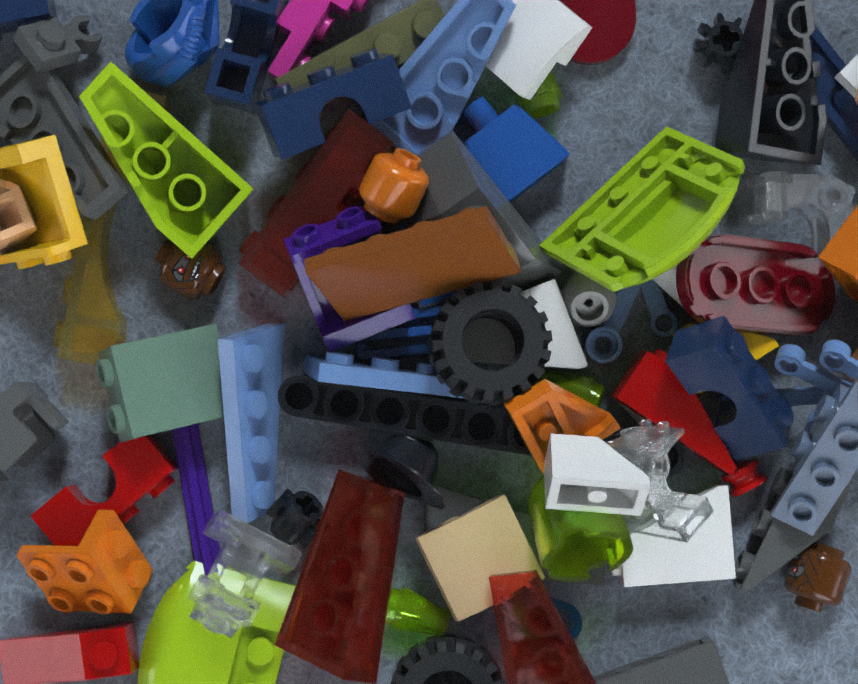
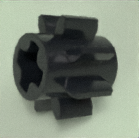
[693,13,743,73]
[266,489,327,548]

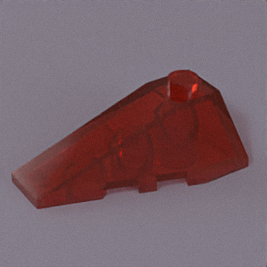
[489,570,596,684]

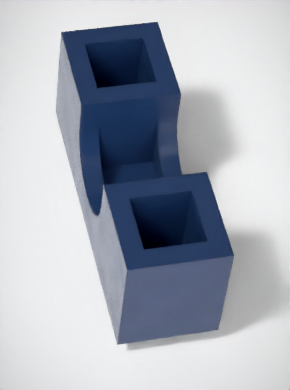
[204,0,287,114]
[254,48,412,160]
[665,315,794,460]

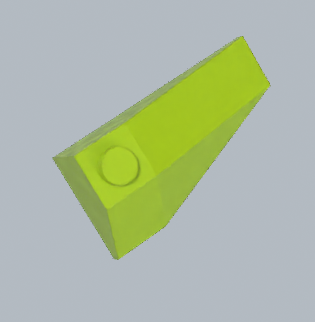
[79,61,253,259]

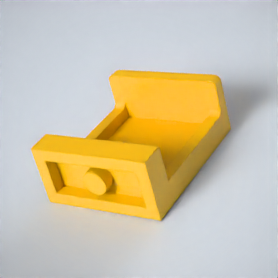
[0,135,88,270]

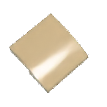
[415,494,545,621]

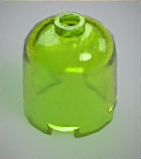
[527,475,634,582]

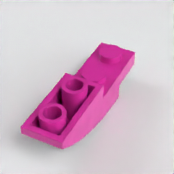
[268,0,370,79]

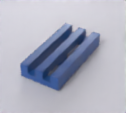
[356,306,443,361]

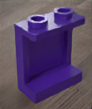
[283,206,415,352]

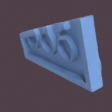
[371,0,517,155]
[218,323,285,523]
[303,352,464,398]

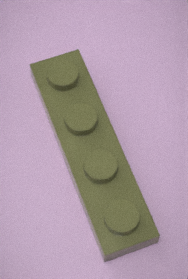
[273,0,444,106]

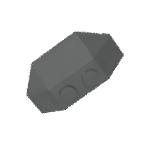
[405,130,563,292]

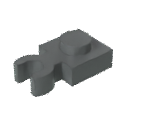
[13,16,103,73]

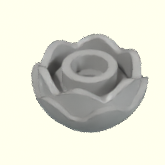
[560,273,617,327]

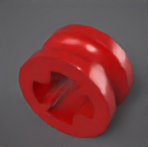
[720,458,768,498]

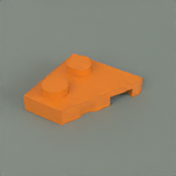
[504,379,621,475]

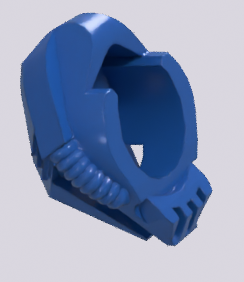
[125,0,220,87]

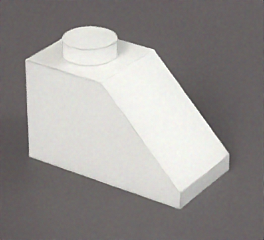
[543,433,650,516]

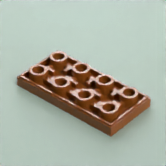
[305,206,521,321]

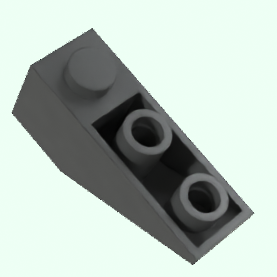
[733,462,850,593]

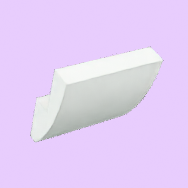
[486,0,593,100]

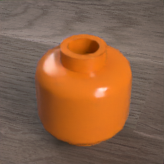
[359,148,429,223]

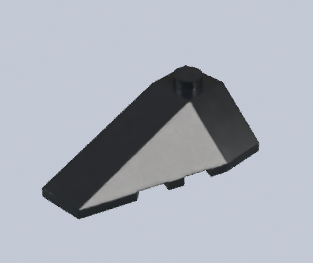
[715,0,827,165]

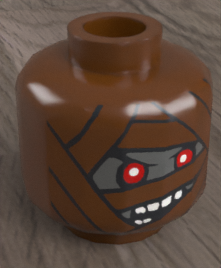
[155,239,227,300]
[784,542,852,613]

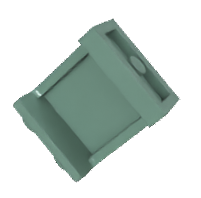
[96,324,224,442]

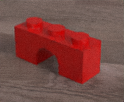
[30,435,178,546]

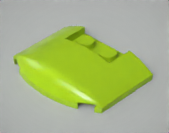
[539,126,745,292]
[138,560,300,684]

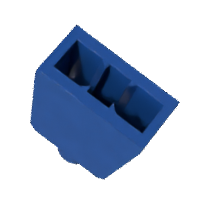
[462,96,570,203]

